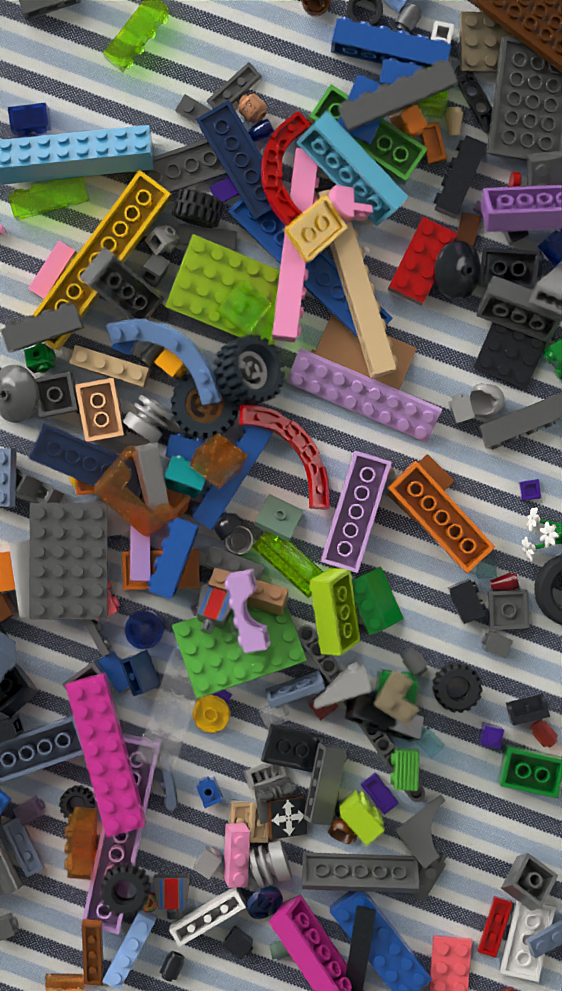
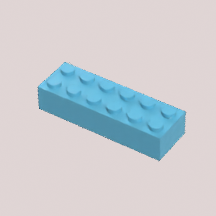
[296,111,408,227]

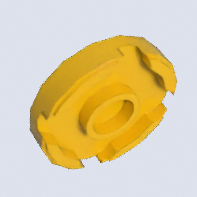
[192,695,230,733]

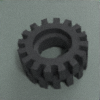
[59,785,95,823]

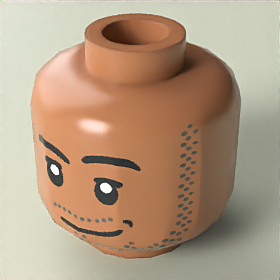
[239,93,267,123]

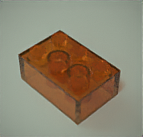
[64,807,98,880]

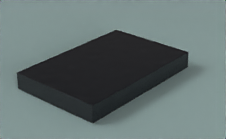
[261,723,325,772]

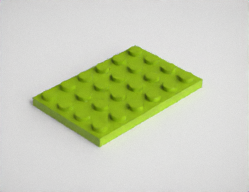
[165,234,280,345]

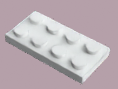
[500,900,556,982]

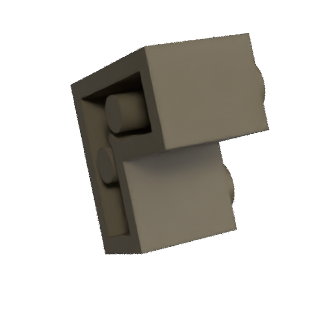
[373,669,419,726]

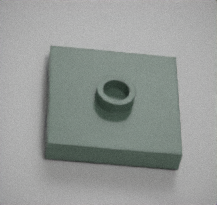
[254,494,304,542]

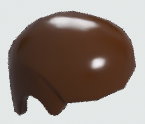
[302,0,331,16]
[328,818,358,844]

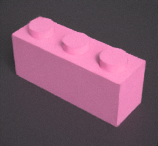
[223,823,250,888]

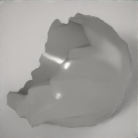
[470,383,505,419]

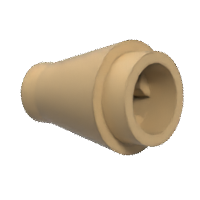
[444,107,464,136]

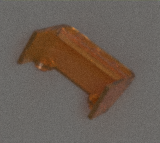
[94,446,191,537]

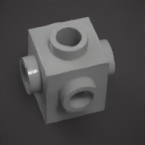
[145,224,180,255]

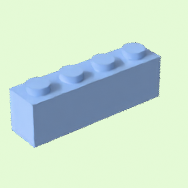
[102,910,157,990]

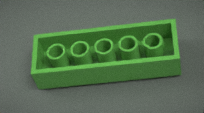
[309,84,428,186]

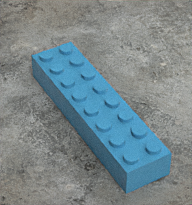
[0,125,154,185]

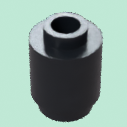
[160,951,185,982]

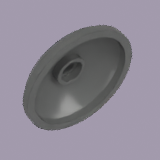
[0,365,38,423]

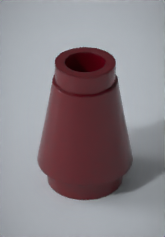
[490,572,519,591]

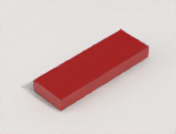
[477,896,513,958]

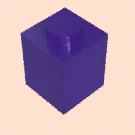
[478,722,504,749]

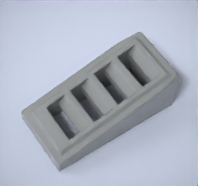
[243,763,287,790]

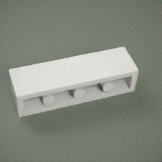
[169,887,246,947]

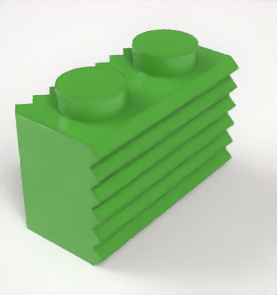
[390,748,419,791]

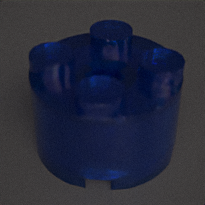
[537,229,562,266]
[125,609,165,649]

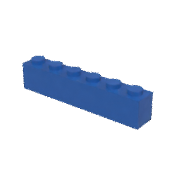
[191,426,273,530]

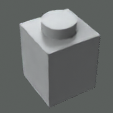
[448,394,475,424]
[193,846,223,880]

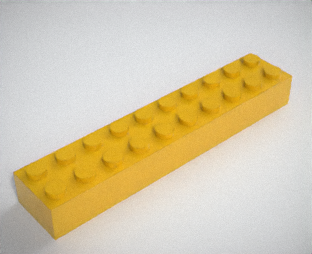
[33,170,173,351]

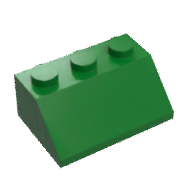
[352,566,404,635]

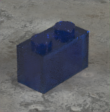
[8,102,52,137]

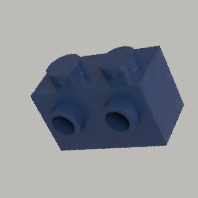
[119,650,161,696]

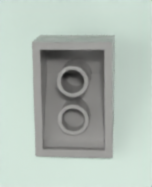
[314,662,372,708]

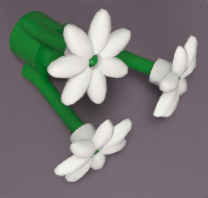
[522,507,562,562]

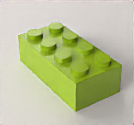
[310,568,361,656]

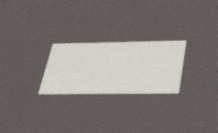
[9,540,30,618]

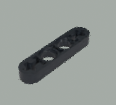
[454,65,492,134]

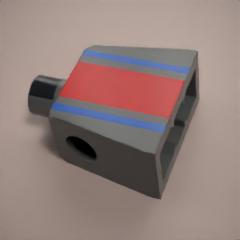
[197,585,234,634]
[153,873,191,920]

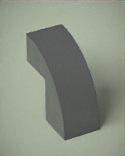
[16,468,64,503]

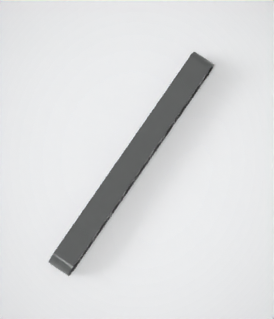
[298,625,425,802]

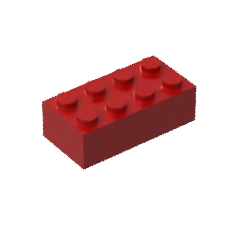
[387,217,458,306]

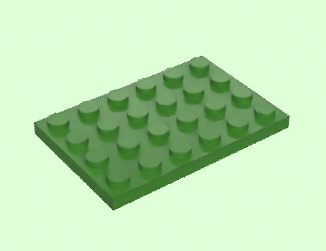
[172,605,307,699]

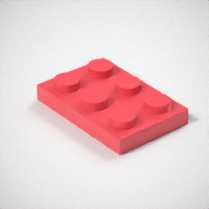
[429,935,472,991]

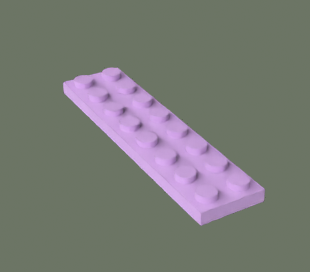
[286,348,442,442]

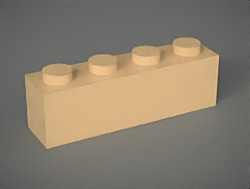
[70,345,151,388]

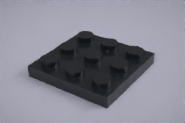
[473,322,547,391]

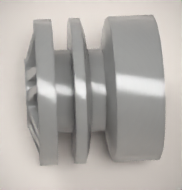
[122,395,174,443]
[249,840,292,889]

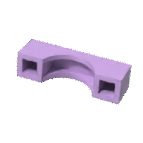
[225,569,271,653]

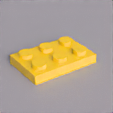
[284,195,348,263]

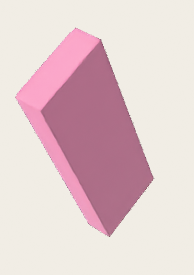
[28,241,76,299]

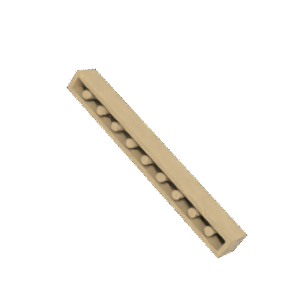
[317,189,398,379]

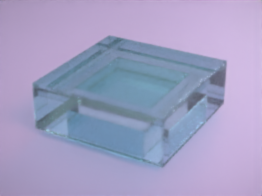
[476,558,497,579]

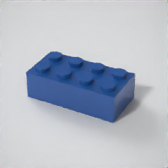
[147,517,200,599]

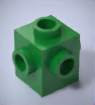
[24,343,56,374]

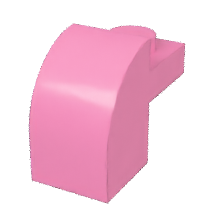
[329,185,372,224]

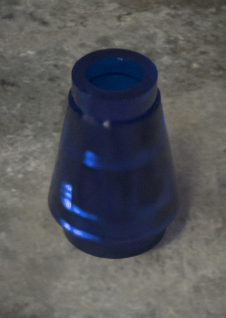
[247,118,274,142]

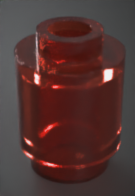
[530,719,558,748]

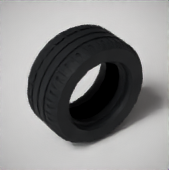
[534,554,562,625]

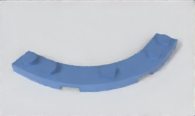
[106,319,222,405]

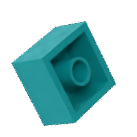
[163,455,209,499]

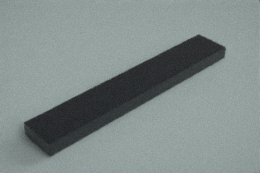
[345,905,377,991]

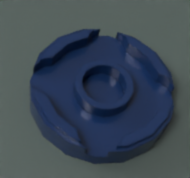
[246,886,283,919]

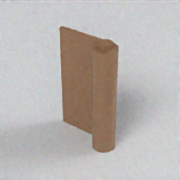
[311,314,417,390]

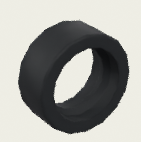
[346,0,383,27]

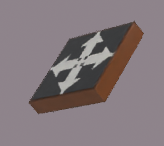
[267,795,307,840]

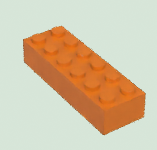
[386,462,495,573]

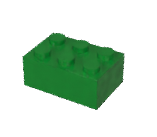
[497,744,562,798]

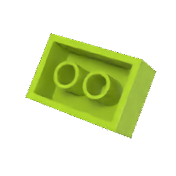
[339,789,385,846]

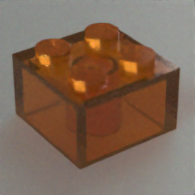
[189,433,248,488]

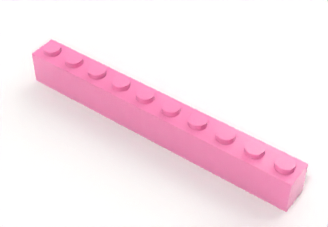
[272,148,320,343]

